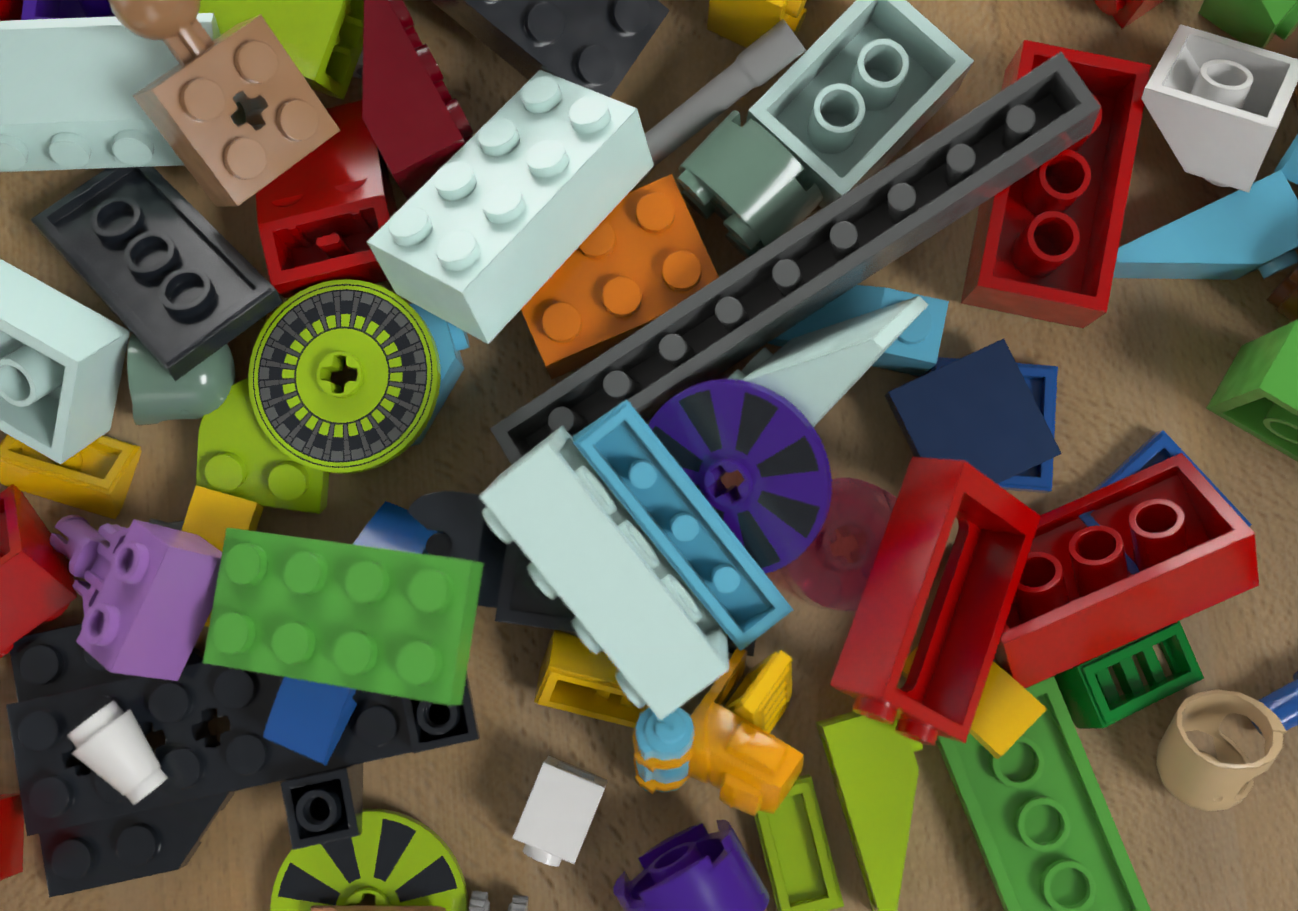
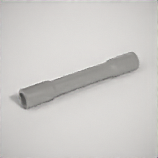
[637,19,806,184]

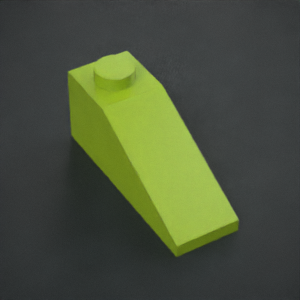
[815,711,923,911]

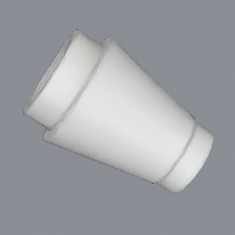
[67,700,168,805]

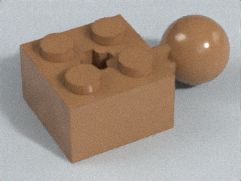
[109,0,340,207]

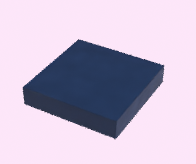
[885,338,1062,484]

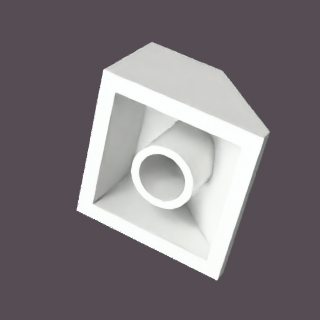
[1141,24,1298,193]

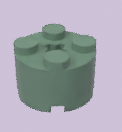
[677,110,823,258]

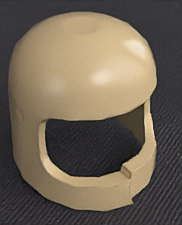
[1156,689,1287,812]

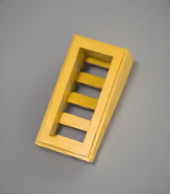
[534,630,649,728]
[724,650,792,733]

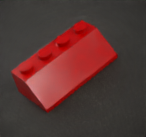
[948,453,1259,688]

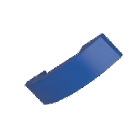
[263,501,443,766]

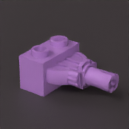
[50,515,222,681]

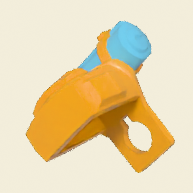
[632,647,804,816]

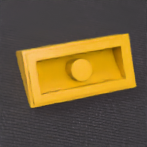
[0,434,142,519]

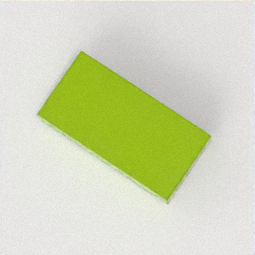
[754,774,844,911]

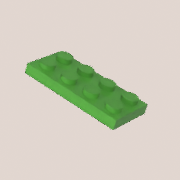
[203,528,484,705]
[936,676,1151,911]

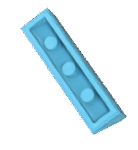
[572,399,793,651]

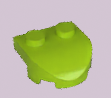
[196,377,330,514]

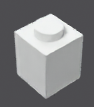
[513,756,608,867]

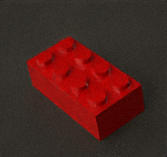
[961,40,1151,328]

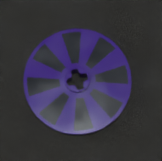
[648,379,832,574]

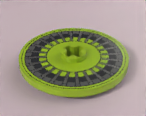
[248,279,441,474]

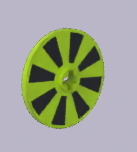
[270,808,468,911]

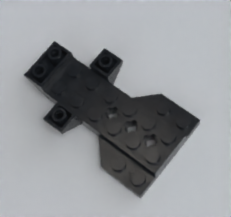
[6,624,480,898]

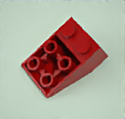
[255,100,397,300]

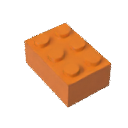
[521,174,719,379]

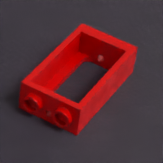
[830,457,1041,746]

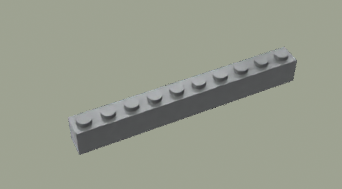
[490,52,1101,465]

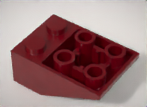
[362,0,474,200]

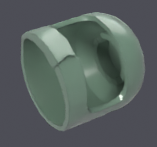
[127,334,236,425]

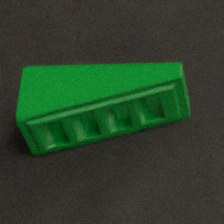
[1054,621,1204,729]

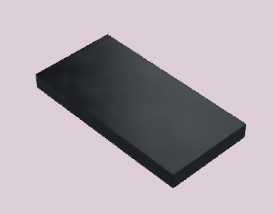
[30,166,283,381]

